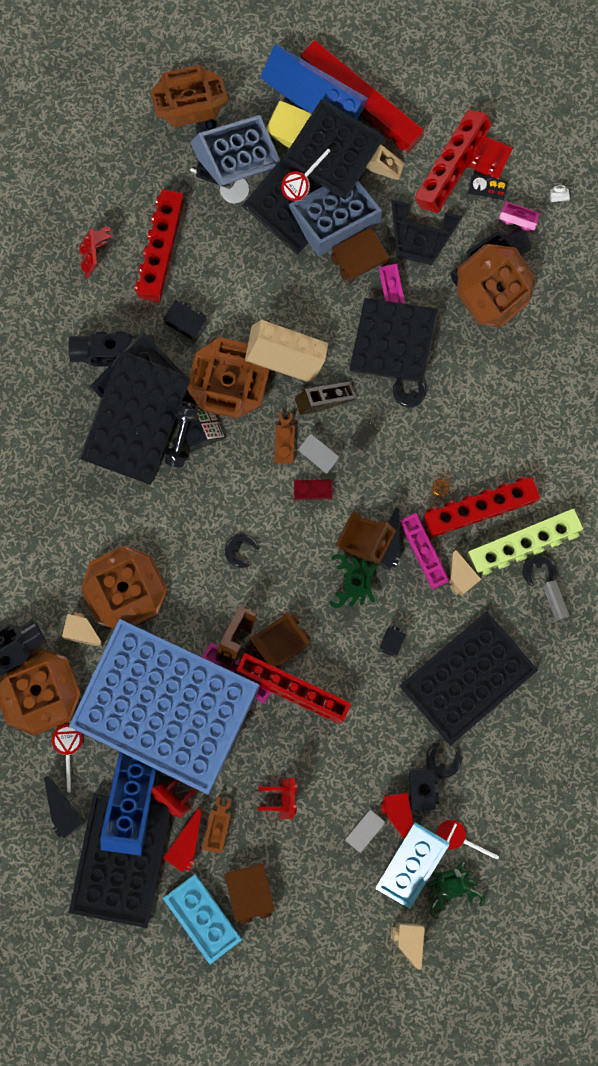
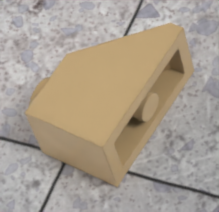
[366,145,404,180]
[449,550,481,597]
[62,612,103,647]

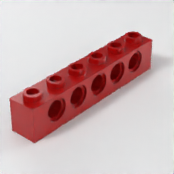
[414,110,492,213]
[135,189,184,303]
[423,476,540,538]
[234,653,351,724]

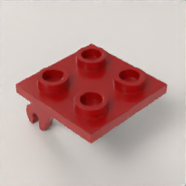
[467,136,513,179]
[79,227,112,278]
[257,778,297,820]
[151,779,198,818]

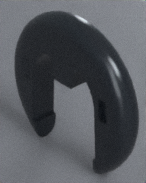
[393,379,426,407]
[225,534,259,568]
[522,554,557,587]
[426,743,461,778]

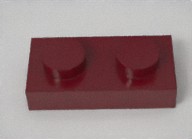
[294,479,332,500]

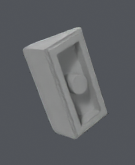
[298,434,339,474]
[543,581,569,621]
[345,810,386,853]

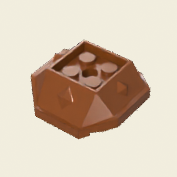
[150,65,229,127]
[457,244,536,327]
[187,337,269,419]
[81,545,168,629]
[0,648,81,736]

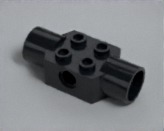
[450,228,532,287]
[69,331,154,367]
[0,619,47,676]

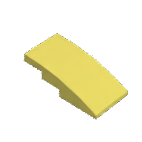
[266,101,311,148]

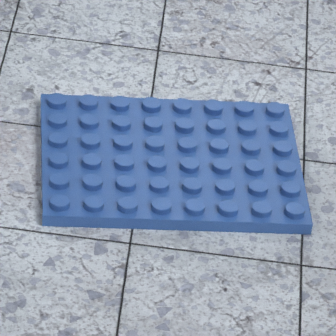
[69,619,260,795]

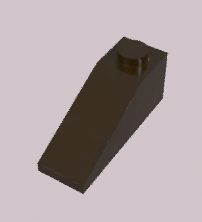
[295,381,357,415]

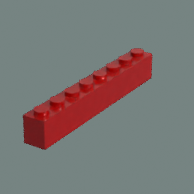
[300,40,424,153]

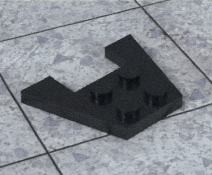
[391,199,463,265]

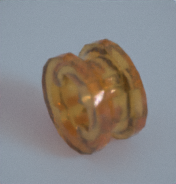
[431,479,449,498]

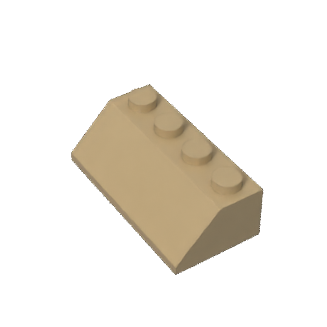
[245,320,328,383]

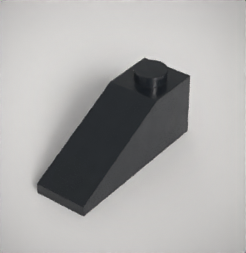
[370,507,400,571]
[44,776,85,838]

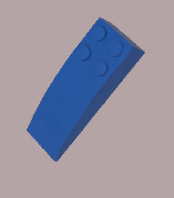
[260,44,368,120]
[101,751,157,856]

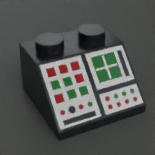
[176,406,225,452]

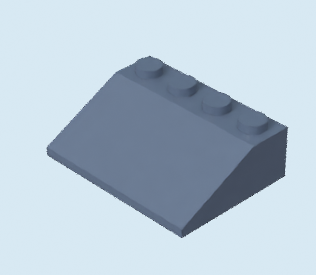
[190,115,280,186]
[289,181,382,256]

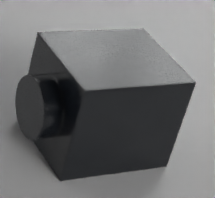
[378,626,406,658]

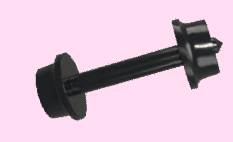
[164,402,199,468]

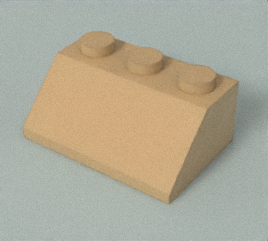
[391,922,424,970]

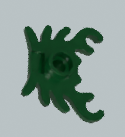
[329,554,377,608]
[427,861,485,919]

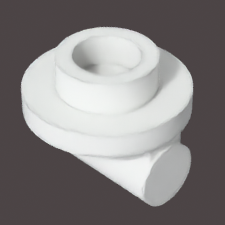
[550,185,570,202]

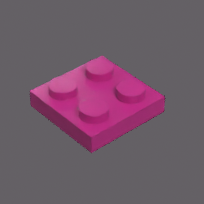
[499,201,540,231]

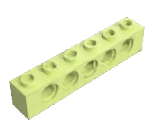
[467,509,583,576]

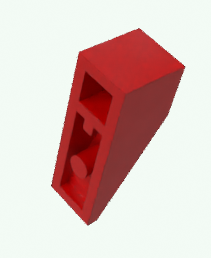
[380,793,413,840]
[163,809,202,873]

